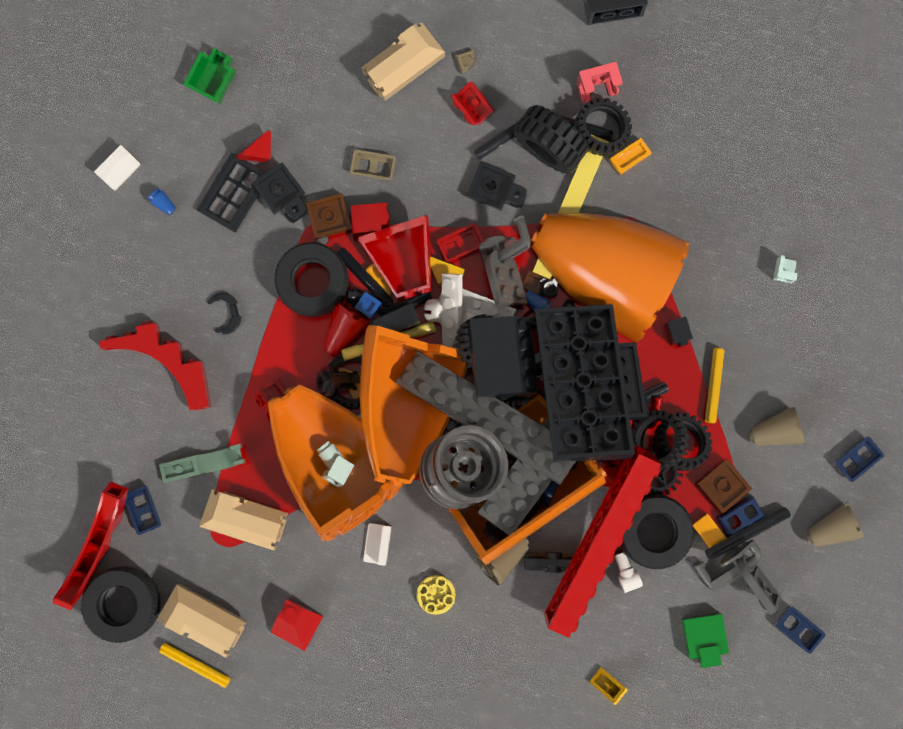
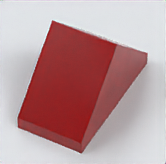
[236,130,271,163]

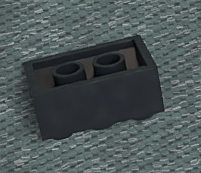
[584,0,648,25]

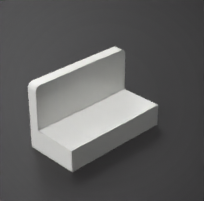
[94,145,141,191]
[363,523,392,566]

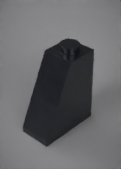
[370,303,420,332]

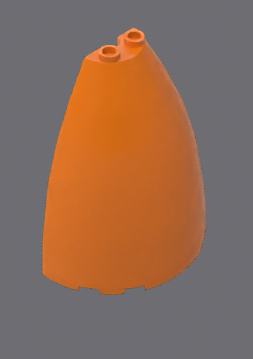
[531,213,689,343]
[360,325,467,486]
[268,385,406,541]

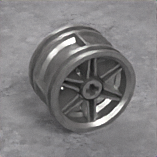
[419,425,508,509]

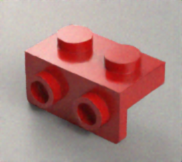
[451,81,496,125]

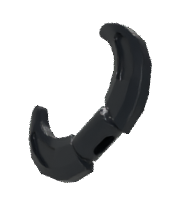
[208,293,241,335]

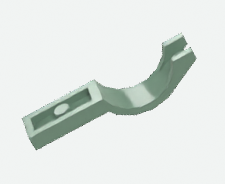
[159,444,245,483]

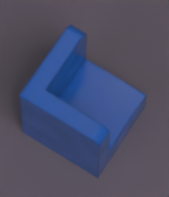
[354,292,383,320]

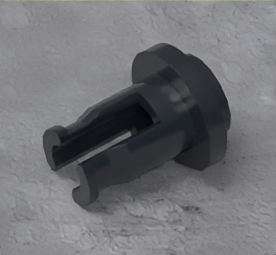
[316,366,360,396]

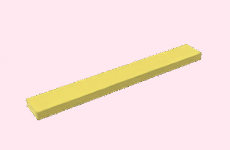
[533,135,609,280]

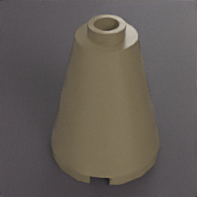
[749,407,805,446]
[806,502,864,547]
[475,538,529,586]

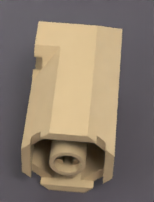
[361,23,445,101]
[199,489,288,551]
[157,583,247,658]

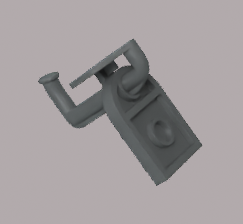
[479,215,531,306]
[693,540,781,614]

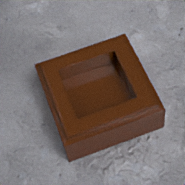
[522,270,545,294]

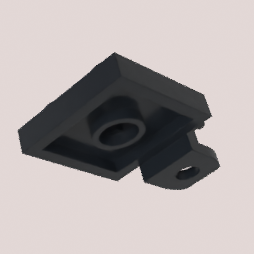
[466,161,527,211]
[251,162,306,223]

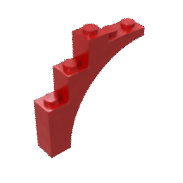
[99,321,212,411]
[52,481,129,611]

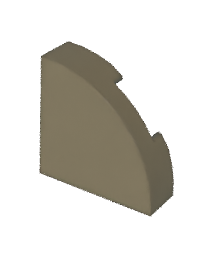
[456,49,475,74]

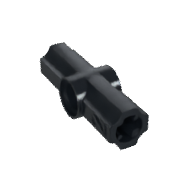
[524,552,574,573]

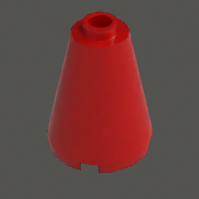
[323,302,371,357]

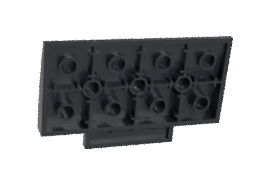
[535,304,648,461]

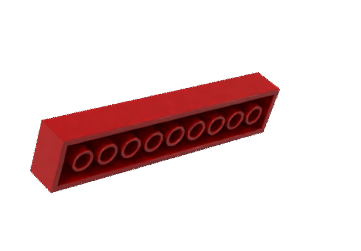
[544,444,661,638]

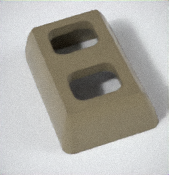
[350,150,396,181]

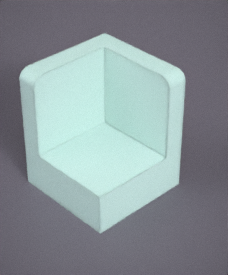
[773,255,798,284]
[321,456,354,487]

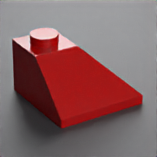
[270,598,323,651]

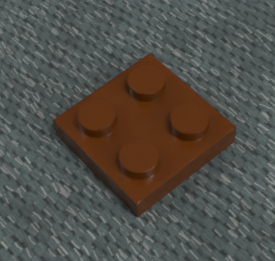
[306,193,352,240]
[697,459,752,514]

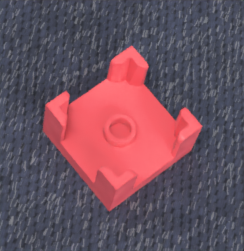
[576,62,623,104]

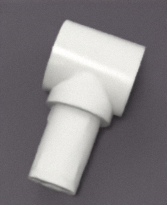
[615,552,643,593]

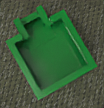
[183,48,237,105]
[681,613,729,668]

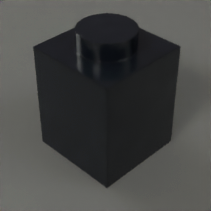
[665,316,693,347]

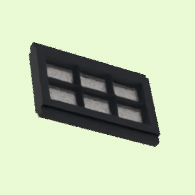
[196,152,267,233]

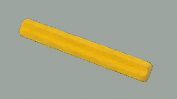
[705,348,725,423]
[159,643,230,688]

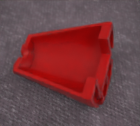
[358,214,432,299]

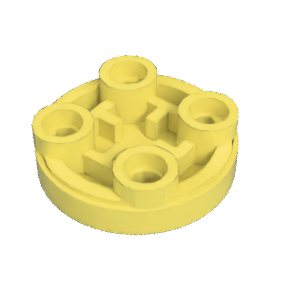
[417,575,456,615]

